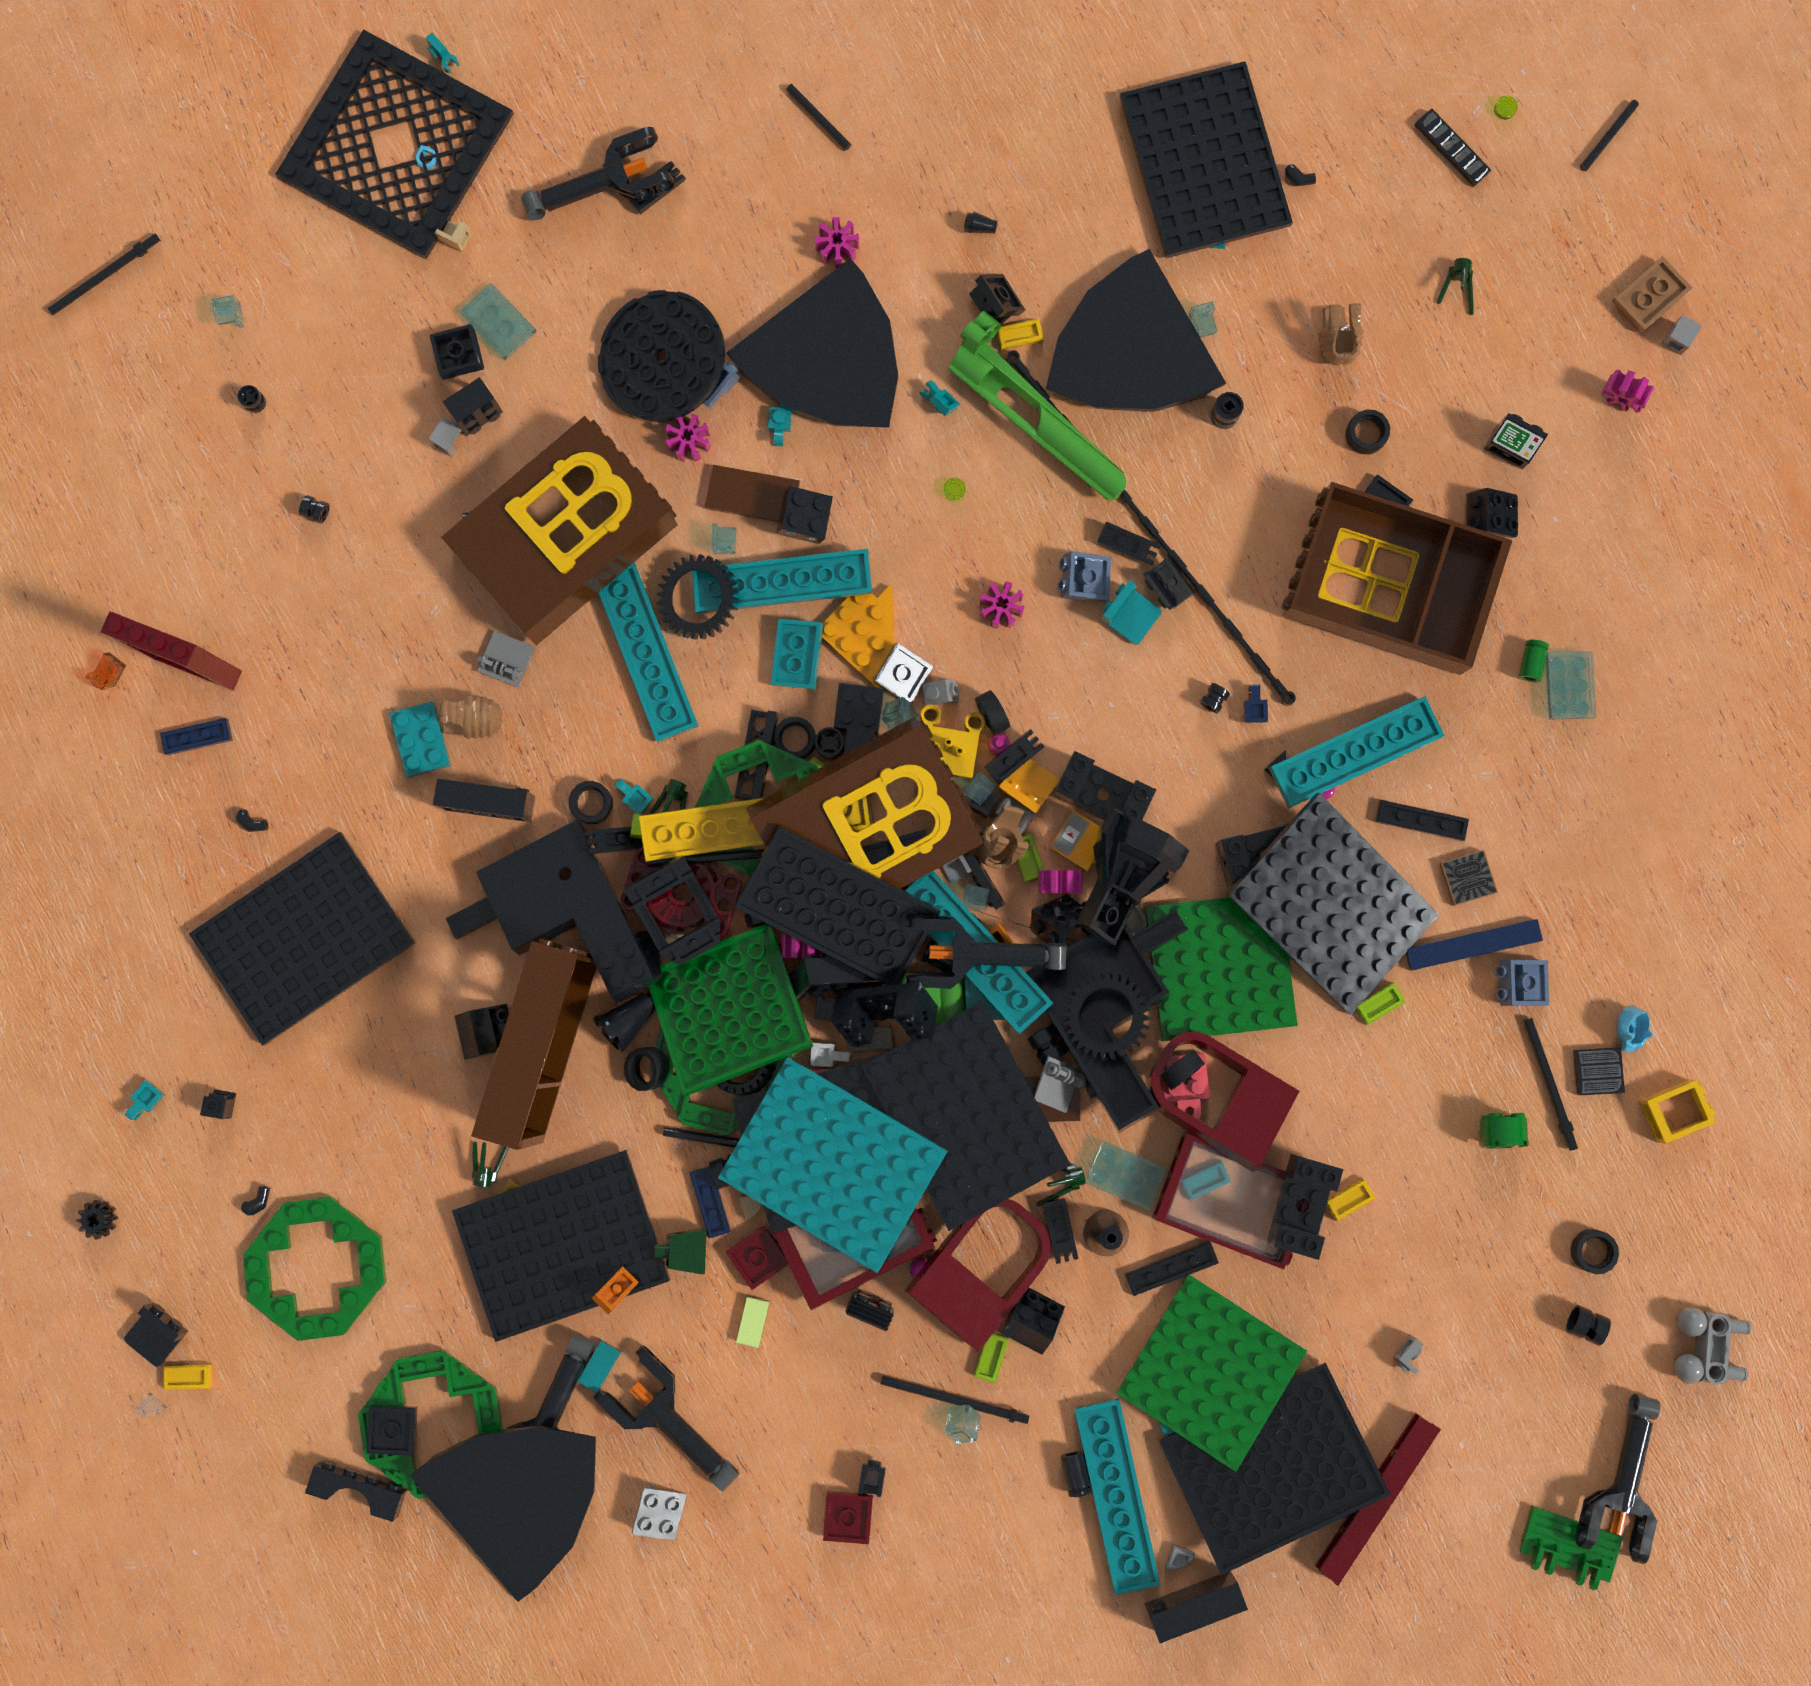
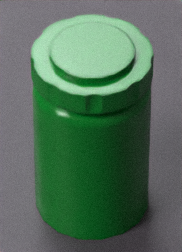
[1518,639,1549,682]

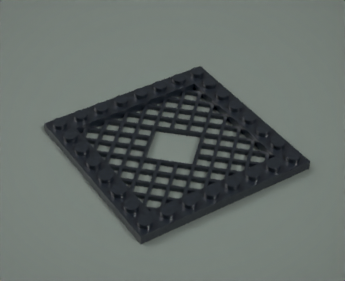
[275,29,514,259]

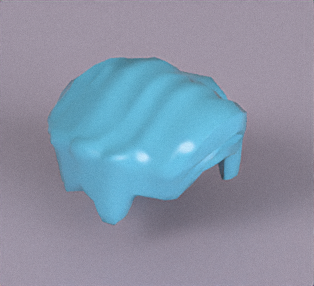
[1616,1005,1653,1053]

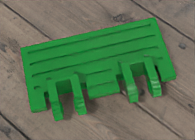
[1520,1506,1623,1590]

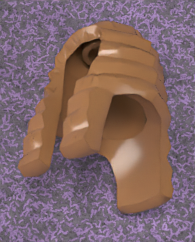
[1318,303,1364,365]
[439,694,503,739]
[978,806,1029,869]

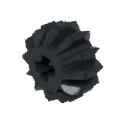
[75,1200,119,1240]

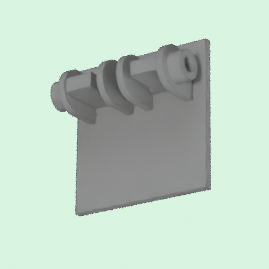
[477,631,535,688]
[1034,1056,1086,1113]
[631,1485,687,1540]

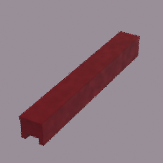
[1315,1413,1441,1586]

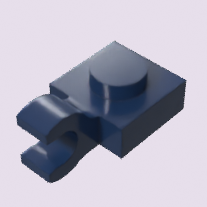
[1244,684,1268,724]

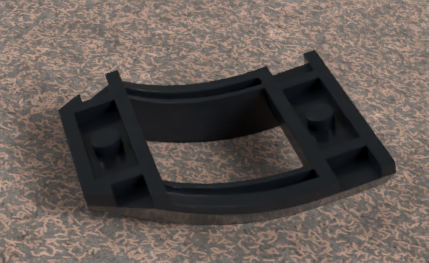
[623,855,721,965]

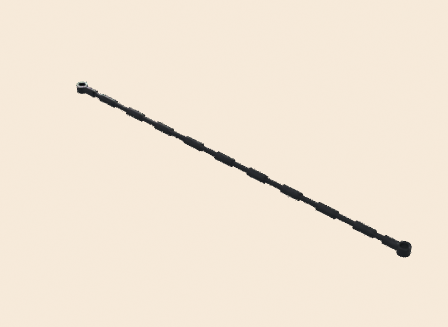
[1006,350,1296,706]

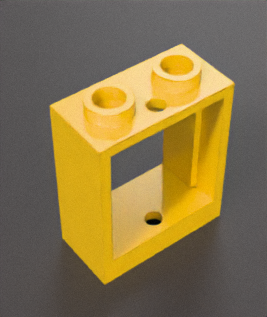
[1639,1080,1716,1144]

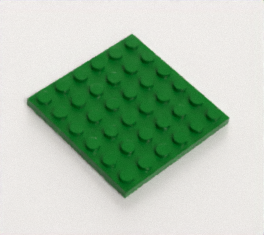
[1145,897,1298,1042]
[649,923,813,1097]
[1116,1274,1307,1472]

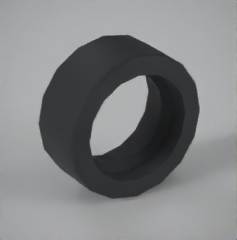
[1346,409,1390,454]
[975,690,1010,735]
[774,717,816,759]
[569,781,613,824]
[624,1047,668,1091]
[1161,1050,1205,1090]
[1571,1229,1619,1274]

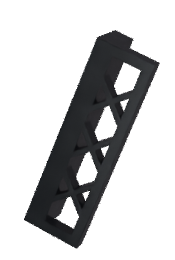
[734,710,778,800]

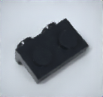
[1143,557,1195,610]

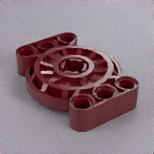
[620,847,742,938]

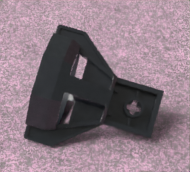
[1076,809,1189,946]

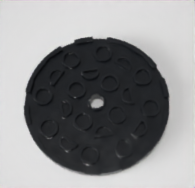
[598,290,725,422]

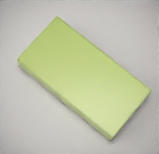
[736,1296,770,1348]

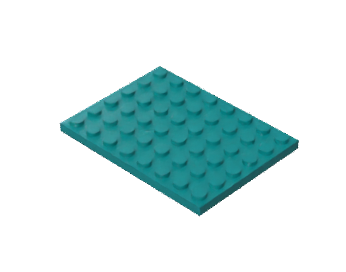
[718,1057,948,1273]

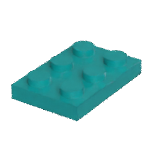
[770,619,823,690]
[389,701,451,778]

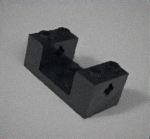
[1053,751,1157,820]
[1215,823,1289,886]
[831,982,938,1047]
[1266,1154,1343,1260]

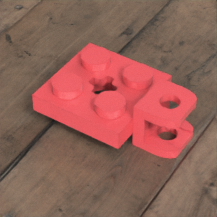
[1161,1053,1210,1120]

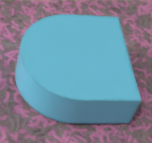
[415,145,440,169]

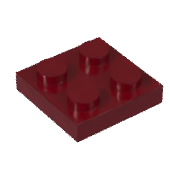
[726,1225,789,1290]
[823,1491,873,1544]

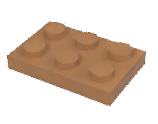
[1612,256,1693,333]

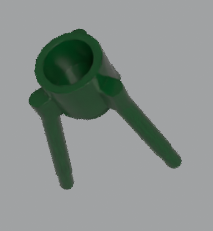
[1437,258,1474,315]
[649,779,688,814]
[472,1142,509,1187]
[1036,1164,1086,1206]

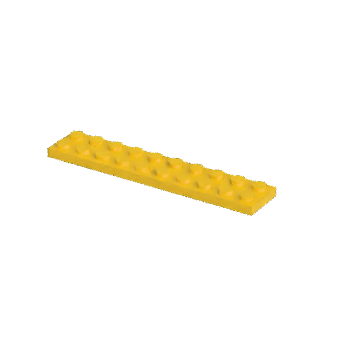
[639,796,870,861]

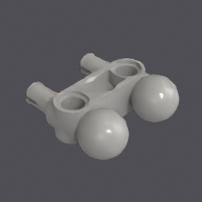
[1673,1307,1751,1385]

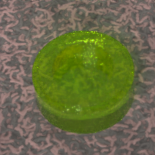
[1494,96,1518,120]
[944,478,966,501]

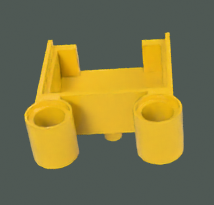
[921,705,985,781]

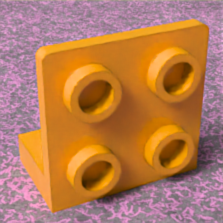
[998,759,1059,815]

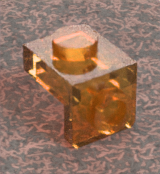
[85,652,126,690]

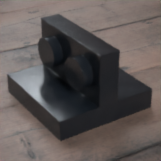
[969,274,1026,324]

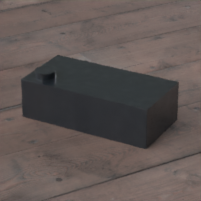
[433,778,535,823]
[1144,1571,1248,1644]

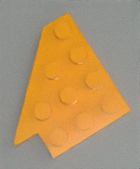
[822,585,894,688]

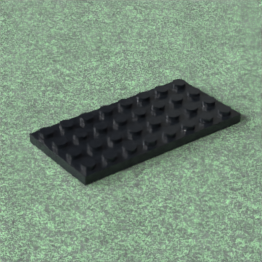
[734,825,941,985]

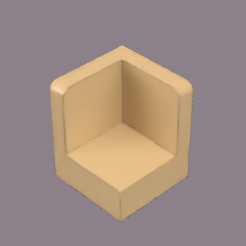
[435,221,472,252]

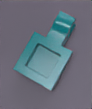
[426,32,460,74]
[919,380,960,416]
[768,407,792,446]
[615,778,654,814]
[124,1080,165,1121]

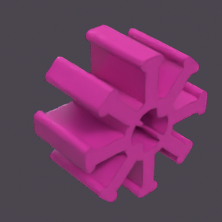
[815,217,860,268]
[1602,370,1654,413]
[665,414,711,462]
[980,581,1024,629]
[1038,870,1083,893]
[781,935,826,959]

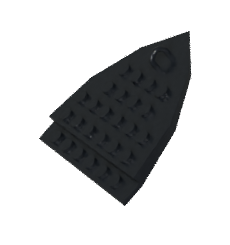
[1046,249,1226,412]
[726,258,899,428]
[410,1426,596,1602]

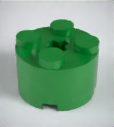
[1479,1113,1529,1149]

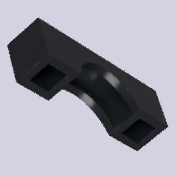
[305,1460,407,1522]

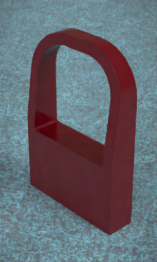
[1148,1032,1300,1172]
[904,1199,1050,1352]

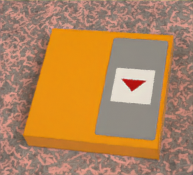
[1049,810,1101,872]

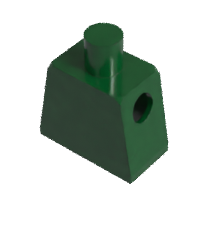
[653,1228,706,1274]

